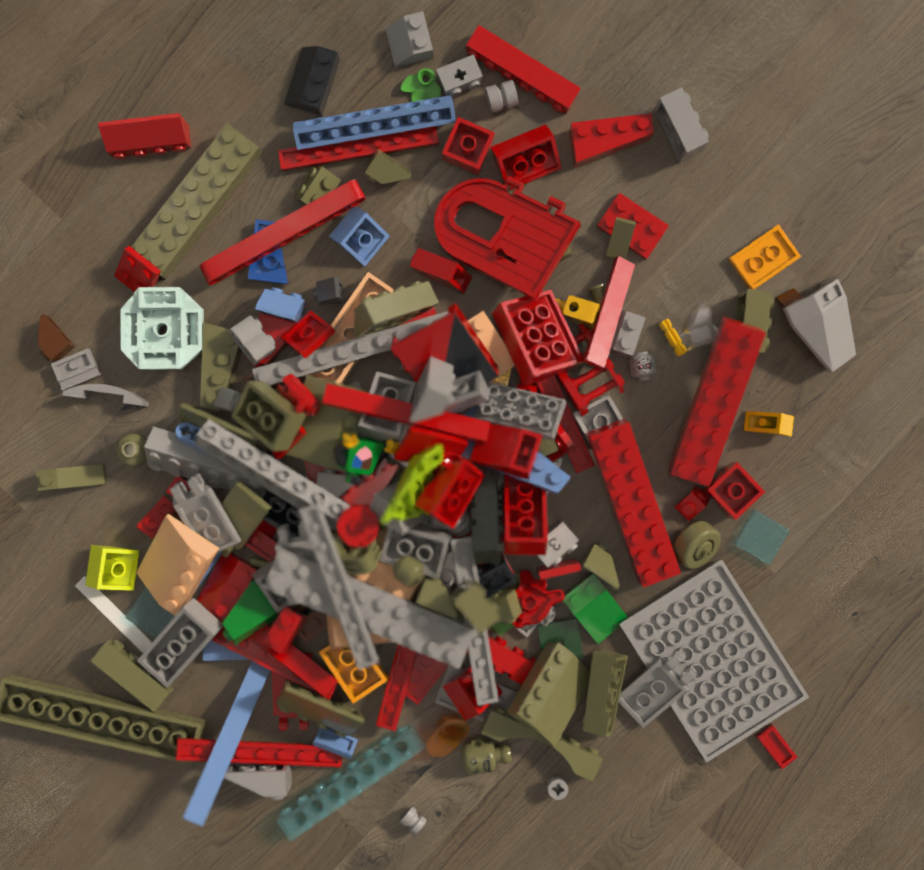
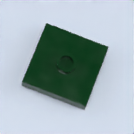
[537,618,584,660]

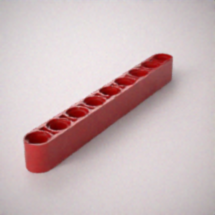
[199,180,366,285]

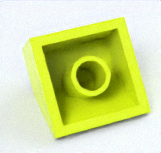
[85,545,140,590]

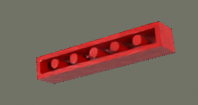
[466,25,581,114]

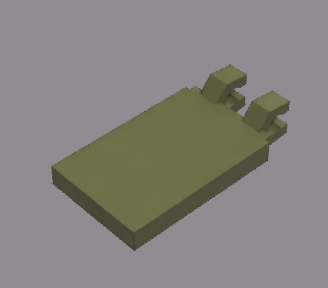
[220,480,271,558]

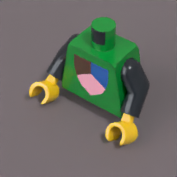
[334,433,399,484]

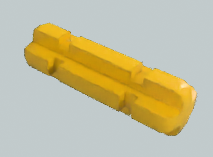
[659,319,687,356]

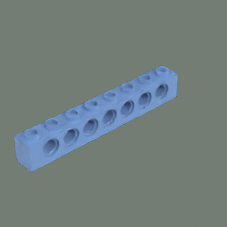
[293,95,456,150]

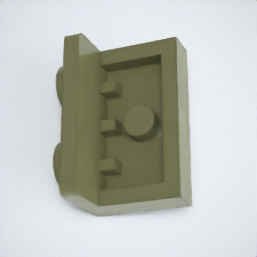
[295,165,341,205]

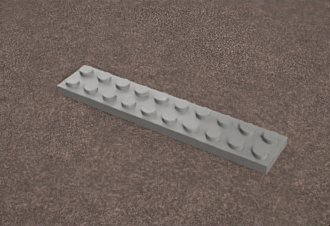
[264,548,475,669]

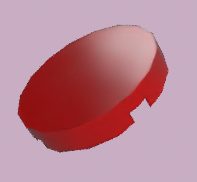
[337,505,379,547]

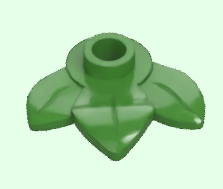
[401,68,441,102]

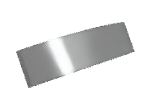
[62,384,149,407]

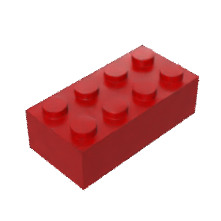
[503,474,548,556]

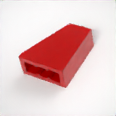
[409,248,473,294]
[247,313,296,367]

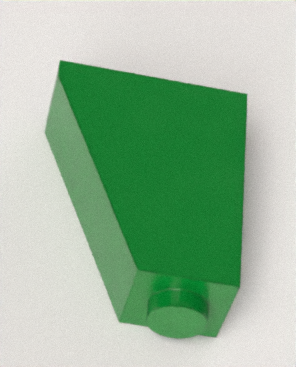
[222,580,277,645]

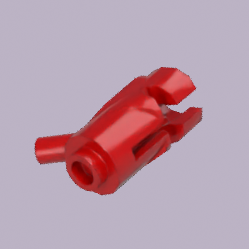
[277,374,321,416]

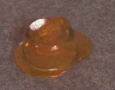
[427,713,469,757]

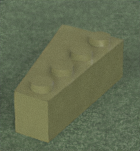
[200,322,242,412]

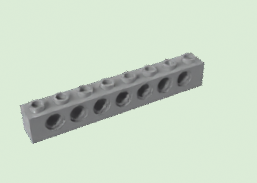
[195,419,350,532]

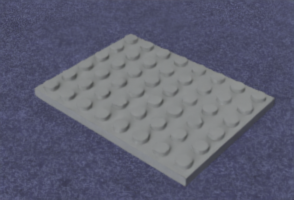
[618,559,809,763]

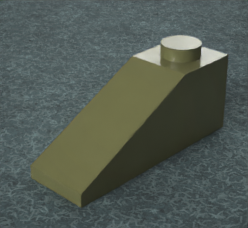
[36,464,106,491]

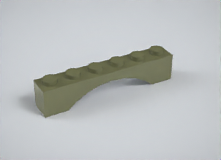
[479,706,603,781]

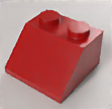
[442,665,503,721]

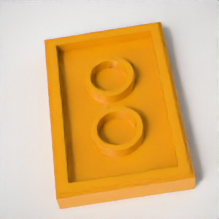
[728,224,801,289]

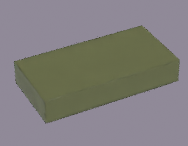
[606,217,636,259]

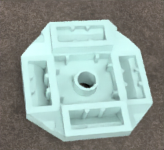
[121,287,204,370]

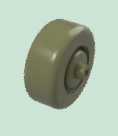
[673,521,721,569]

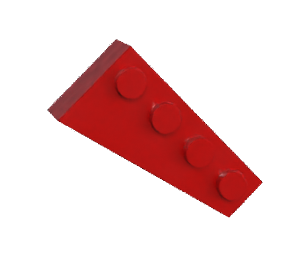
[569,113,654,169]
[466,629,537,685]

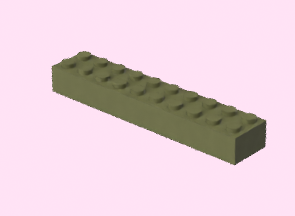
[0,674,207,765]

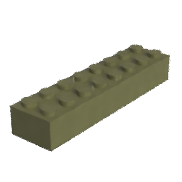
[131,123,263,279]

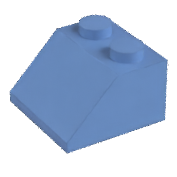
[329,206,390,266]
[255,287,307,323]

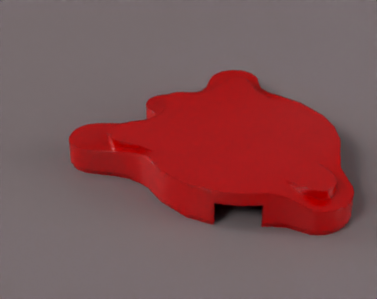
[512,570,565,628]

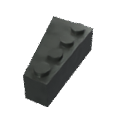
[471,470,504,564]

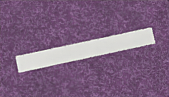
[75,576,152,653]

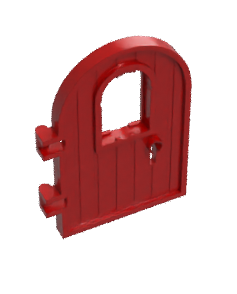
[434,176,581,301]

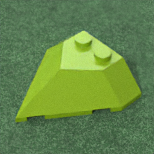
[381,444,443,523]

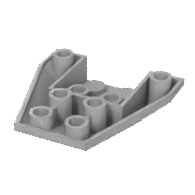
[783,275,856,373]

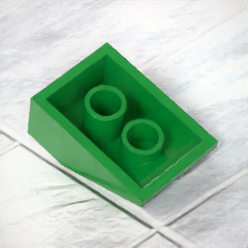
[563,571,628,644]

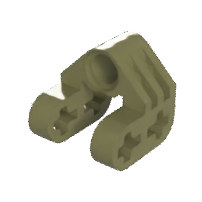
[332,533,382,575]

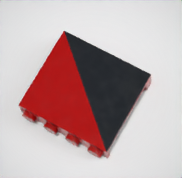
[391,303,499,385]

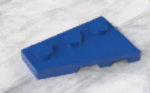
[248,219,289,285]

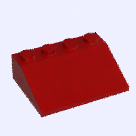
[491,290,584,386]

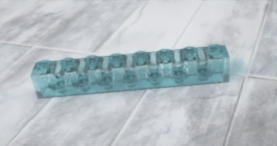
[277,723,426,842]

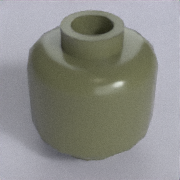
[393,555,425,587]

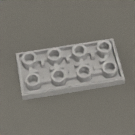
[475,382,566,440]

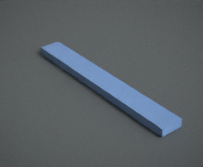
[183,661,270,826]

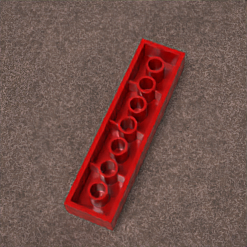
[669,316,766,487]
[586,419,681,588]

